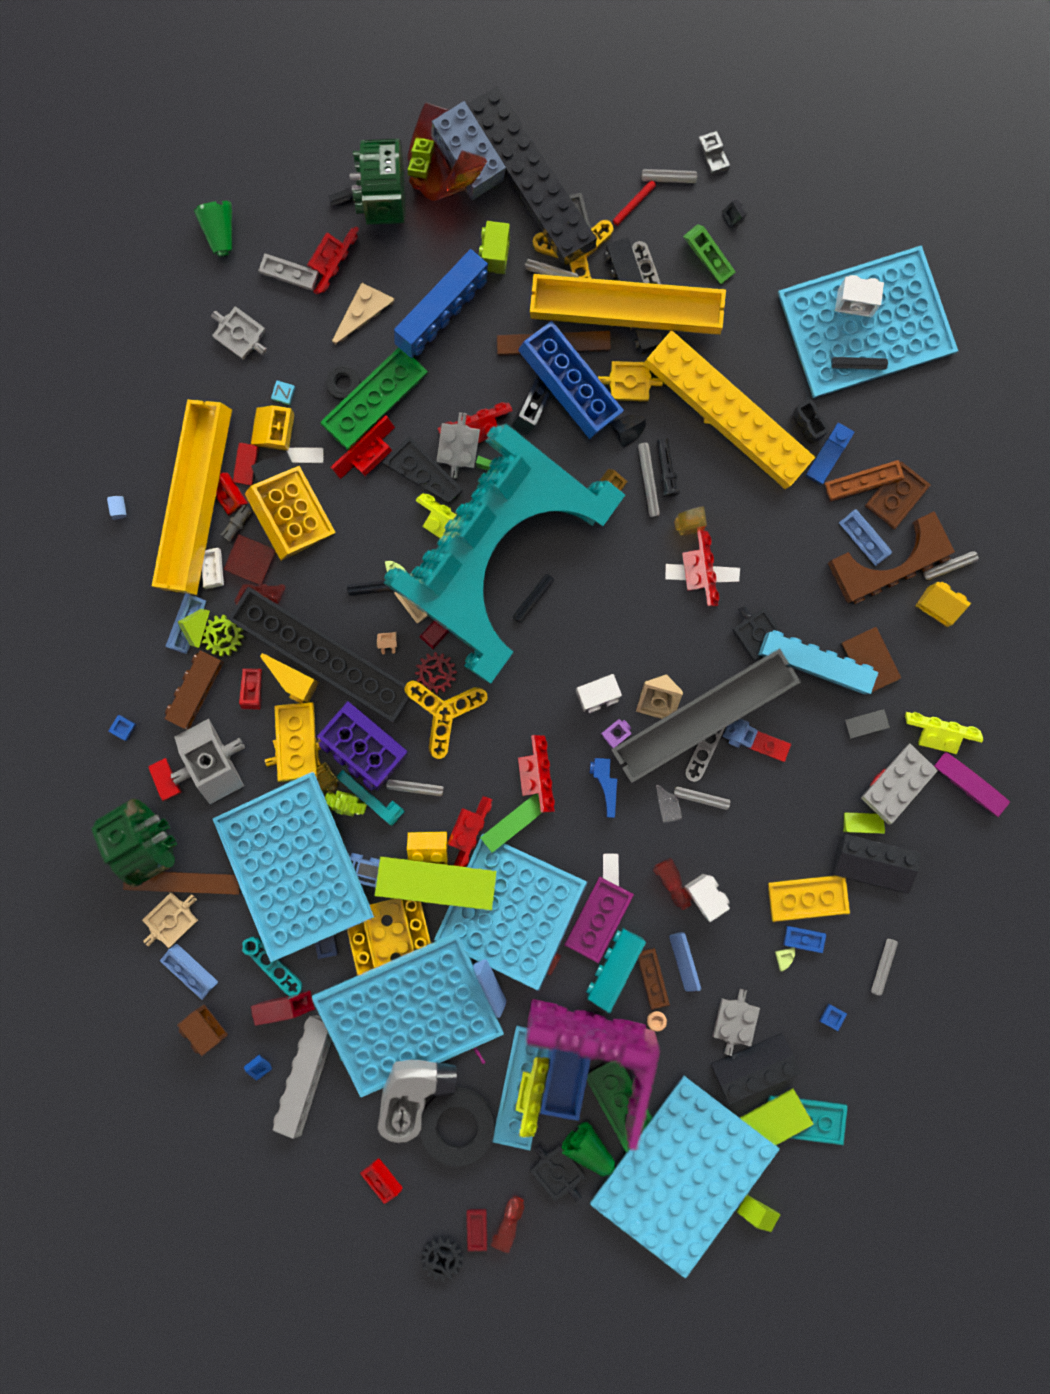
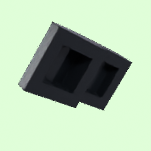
[251,452,295,482]

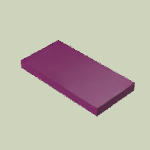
[564,876,634,964]

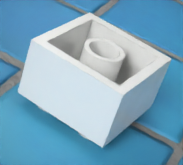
[835,275,884,317]
[576,674,622,713]
[684,874,730,922]

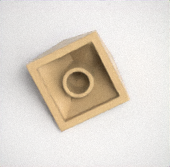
[636,674,683,719]

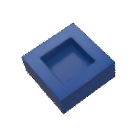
[109,715,137,741]
[819,1003,847,1031]
[244,1055,272,1081]

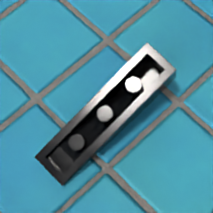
[511,374,551,435]

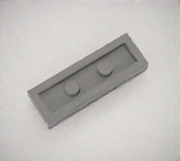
[258,254,319,291]

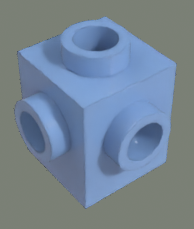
[723,719,758,748]

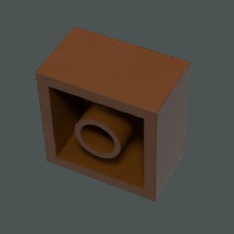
[178,1005,228,1056]

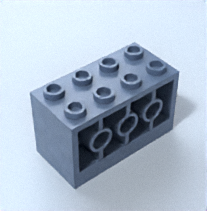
[431,101,506,200]

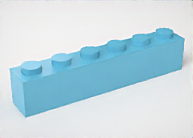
[758,630,878,695]

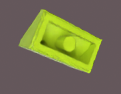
[844,813,885,834]

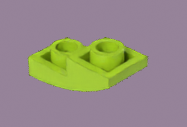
[407,138,435,178]

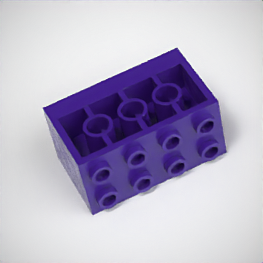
[317,702,408,791]

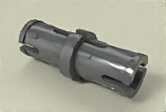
[220,505,252,542]

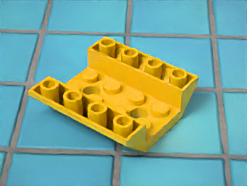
[347,899,431,976]

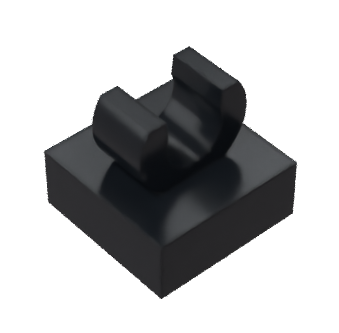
[722,199,748,227]

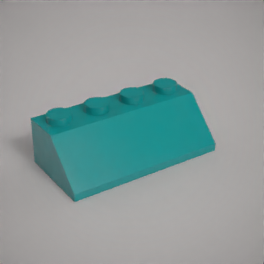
[586,927,646,1013]

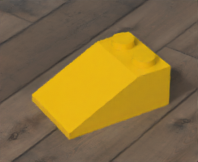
[260,653,319,703]

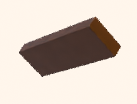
[638,948,670,1010]

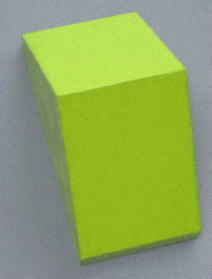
[178,609,210,648]
[737,1195,780,1232]

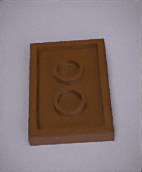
[865,461,931,529]
[841,627,901,692]

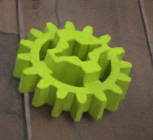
[202,615,244,657]
[325,791,367,816]

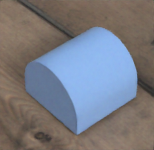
[107,496,127,520]

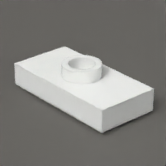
[202,548,224,589]

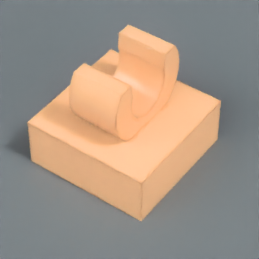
[377,632,397,654]

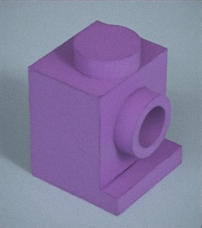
[601,719,632,749]

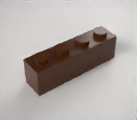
[164,650,224,730]

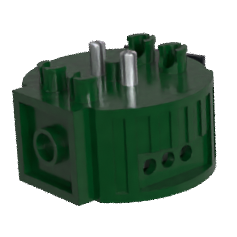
[350,138,406,225]
[91,799,177,887]

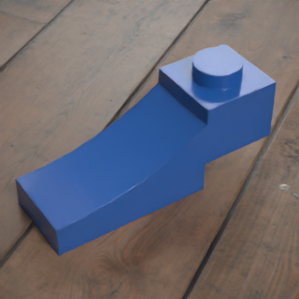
[805,422,854,485]
[590,758,617,818]

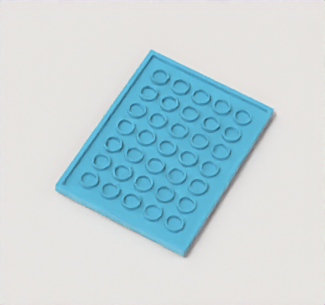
[778,245,958,399]
[213,772,374,962]
[312,932,504,1097]
[590,1075,779,1278]

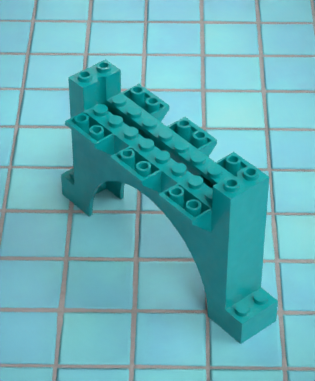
[384,424,625,683]

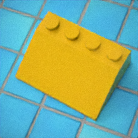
[244,466,336,561]

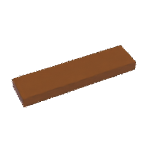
[824,460,905,502]

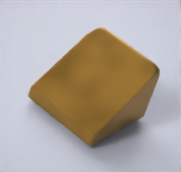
[600,469,627,491]

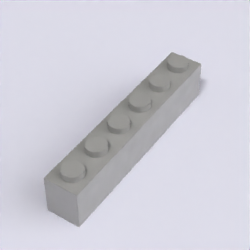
[273,1015,332,1139]

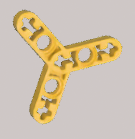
[533,220,613,279]
[405,681,487,759]

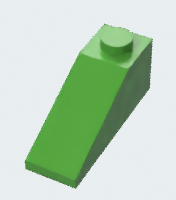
[683,224,735,284]

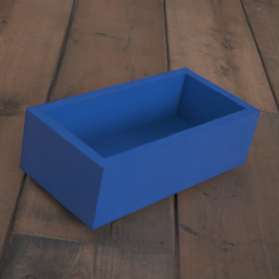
[539,1048,591,1121]

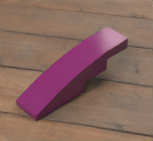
[934,752,1010,817]

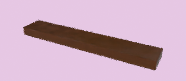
[497,331,611,356]
[123,872,240,895]

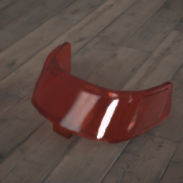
[408,103,487,201]

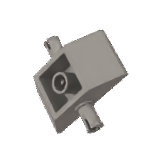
[171,719,245,804]

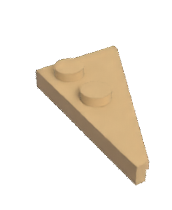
[332,283,395,344]

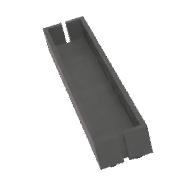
[612,648,800,783]

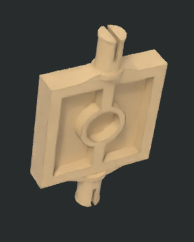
[142,893,198,948]

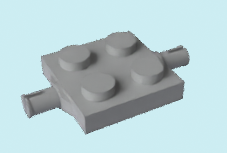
[211,307,267,360]
[437,412,480,478]
[712,989,760,1056]

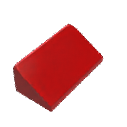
[216,473,247,516]
[360,1158,402,1204]

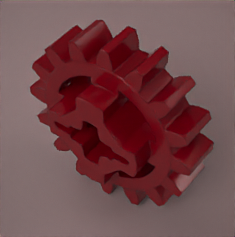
[415,652,457,694]

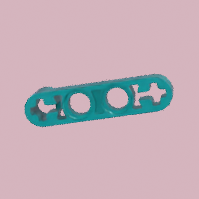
[336,770,405,826]
[242,936,303,996]

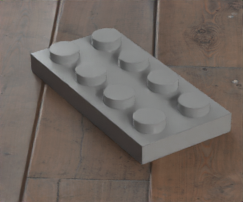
[861,744,938,825]

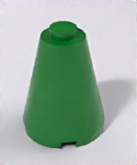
[194,201,232,257]
[562,1122,615,1177]

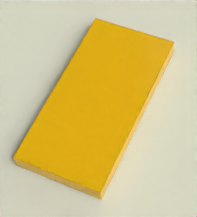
[275,702,318,782]
[768,876,850,922]

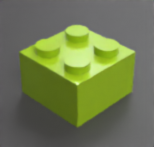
[479,221,510,274]

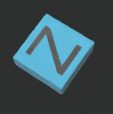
[271,380,295,405]

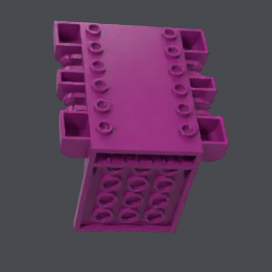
[526,999,660,1151]

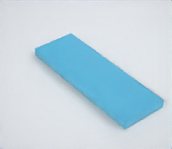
[492,1025,549,1150]

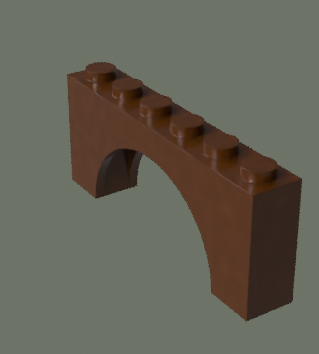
[828,511,955,604]

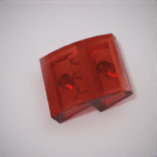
[223,535,275,585]

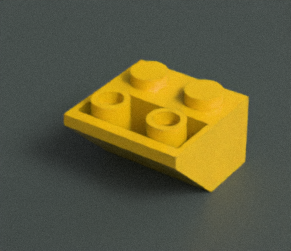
[251,406,294,451]
[916,582,971,627]
[407,832,448,865]

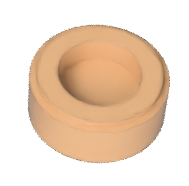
[647,1011,667,1031]

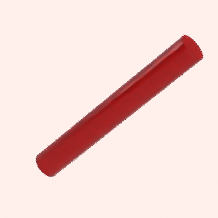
[612,180,656,226]

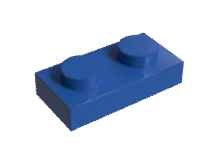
[783,926,826,953]

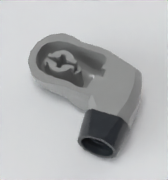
[378,1060,457,1143]

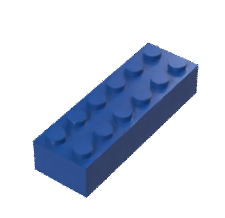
[394,249,488,359]
[518,321,624,439]

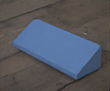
[839,509,892,566]
[166,594,206,654]
[669,932,701,991]
[160,944,218,1000]
[473,959,506,1018]

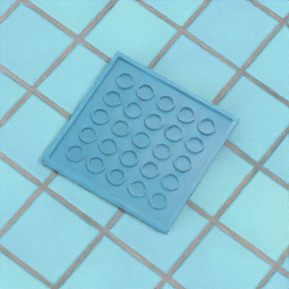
[434,833,588,990]

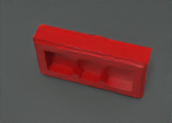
[748,731,791,762]

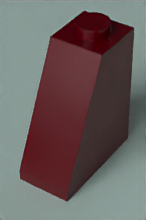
[251,991,315,1025]

